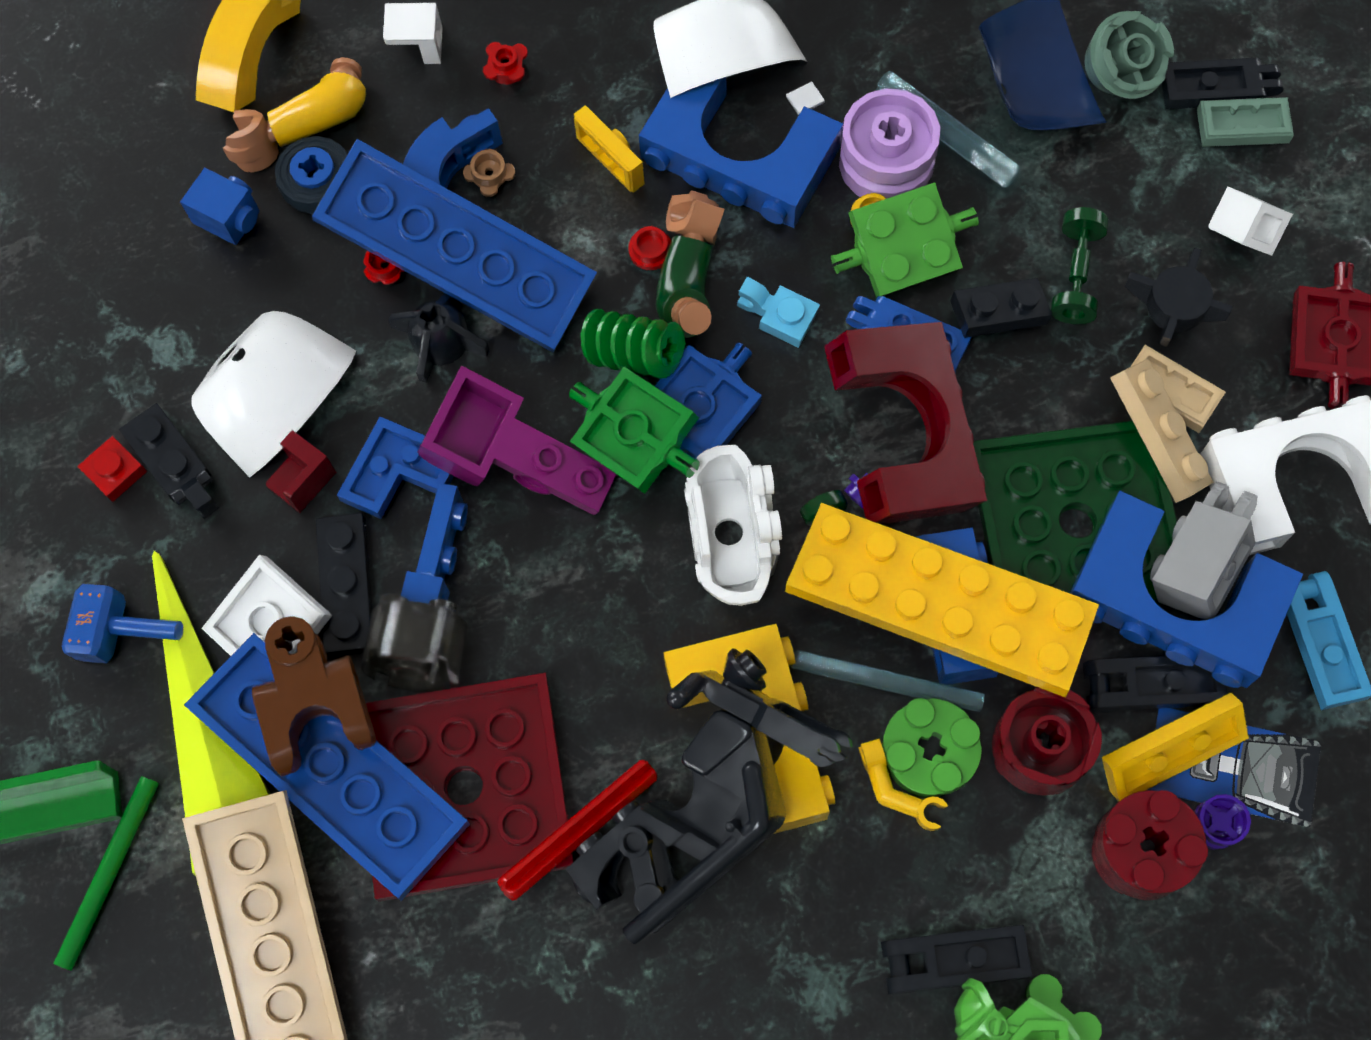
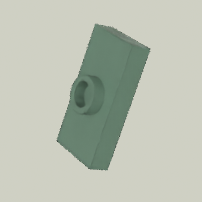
[1197,97,1294,147]

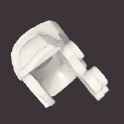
[684,445,782,606]

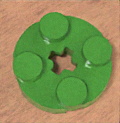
[882,698,982,798]

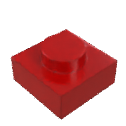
[77,436,147,502]

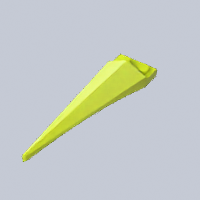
[152,551,271,876]

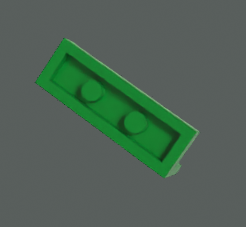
[0,761,123,844]

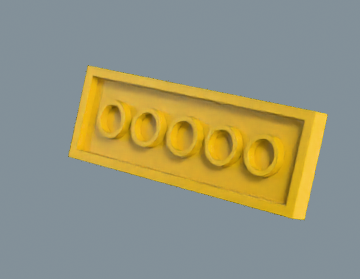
[785,503,1099,698]

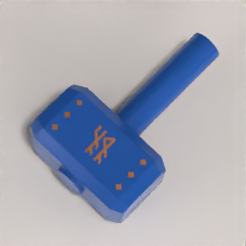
[61,584,183,663]

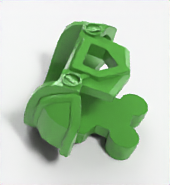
[954,974,1102,1040]

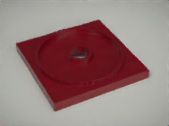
[366,673,574,902]

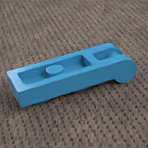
[1287,571,1371,710]

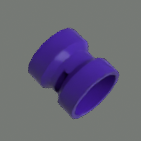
[1193,794,1251,850]

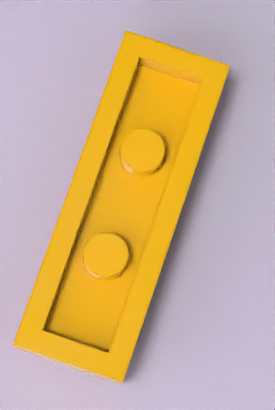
[1102,693,1249,802]

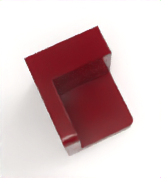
[266,430,337,513]

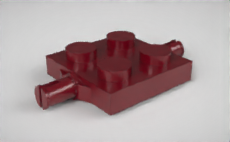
[1289,262,1371,409]

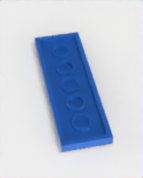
[312,139,597,352]
[184,633,470,901]

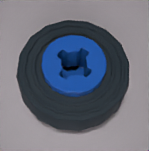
[275,136,348,214]

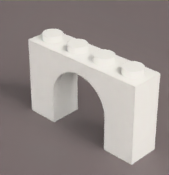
[1200,395,1371,555]

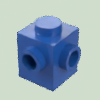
[180,167,260,245]

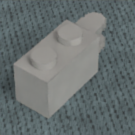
[1150,481,1258,620]

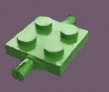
[831,182,979,298]

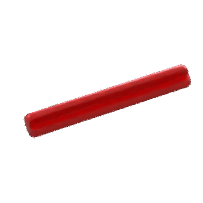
[497,760,657,901]

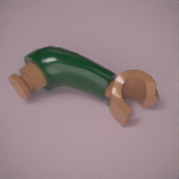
[655,190,725,338]

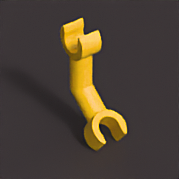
[858,739,948,831]

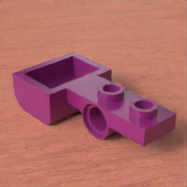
[418,365,616,515]

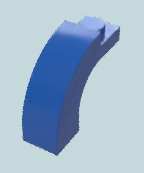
[403,108,503,188]

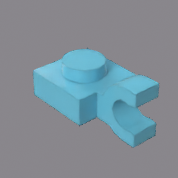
[737,277,820,348]

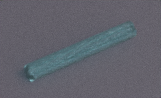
[876,71,1020,188]

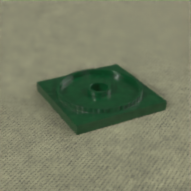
[973,421,1177,605]

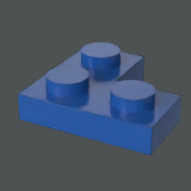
[337,417,454,519]

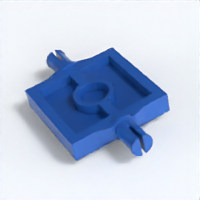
[655,343,762,459]

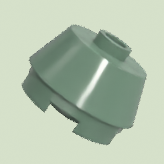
[1084,11,1174,99]

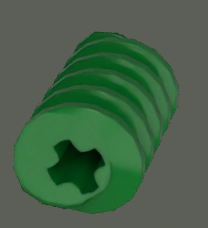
[581,309,685,379]

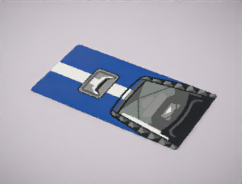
[1147,708,1321,827]

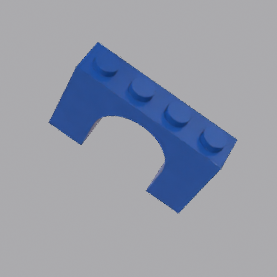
[639,77,843,228]
[1070,491,1303,688]

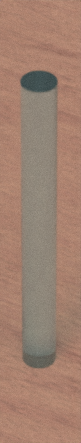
[791,650,985,713]

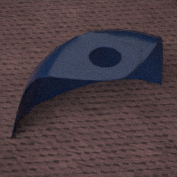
[979,0,1107,130]

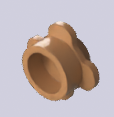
[463,149,515,197]

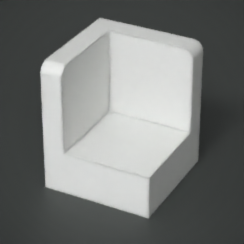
[383,3,443,64]
[1209,186,1293,256]

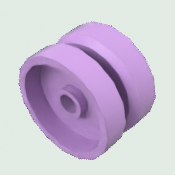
[839,88,940,199]

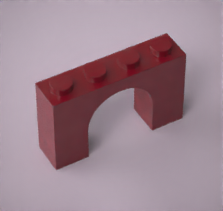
[824,322,987,524]

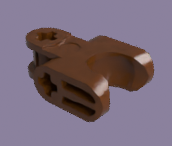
[252,616,376,777]

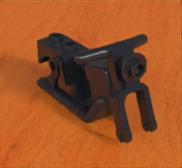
[566,648,852,944]

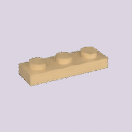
[1110,359,1214,503]

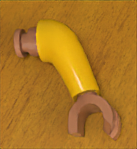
[223,57,366,172]

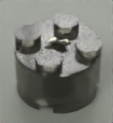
[361,594,468,692]

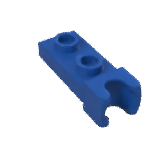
[399,483,468,622]

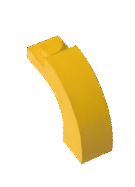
[196,0,301,112]

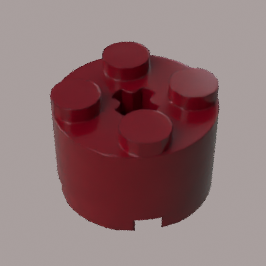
[992,687,1102,796]
[1092,790,1208,901]

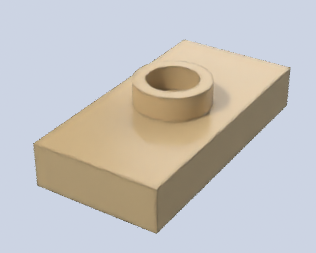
[1131,345,1226,433]

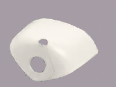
[654,0,807,98]
[192,311,356,478]

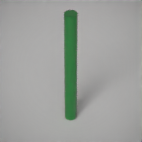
[53,776,159,971]

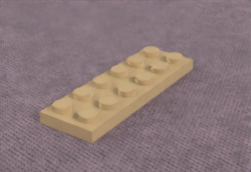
[182,790,348,1040]

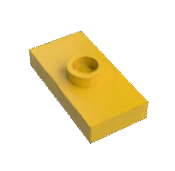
[574,105,645,193]

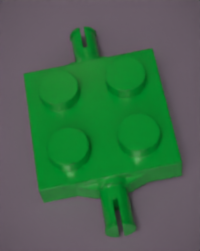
[569,367,700,494]

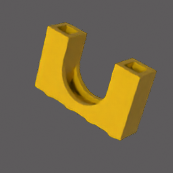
[663,624,835,834]

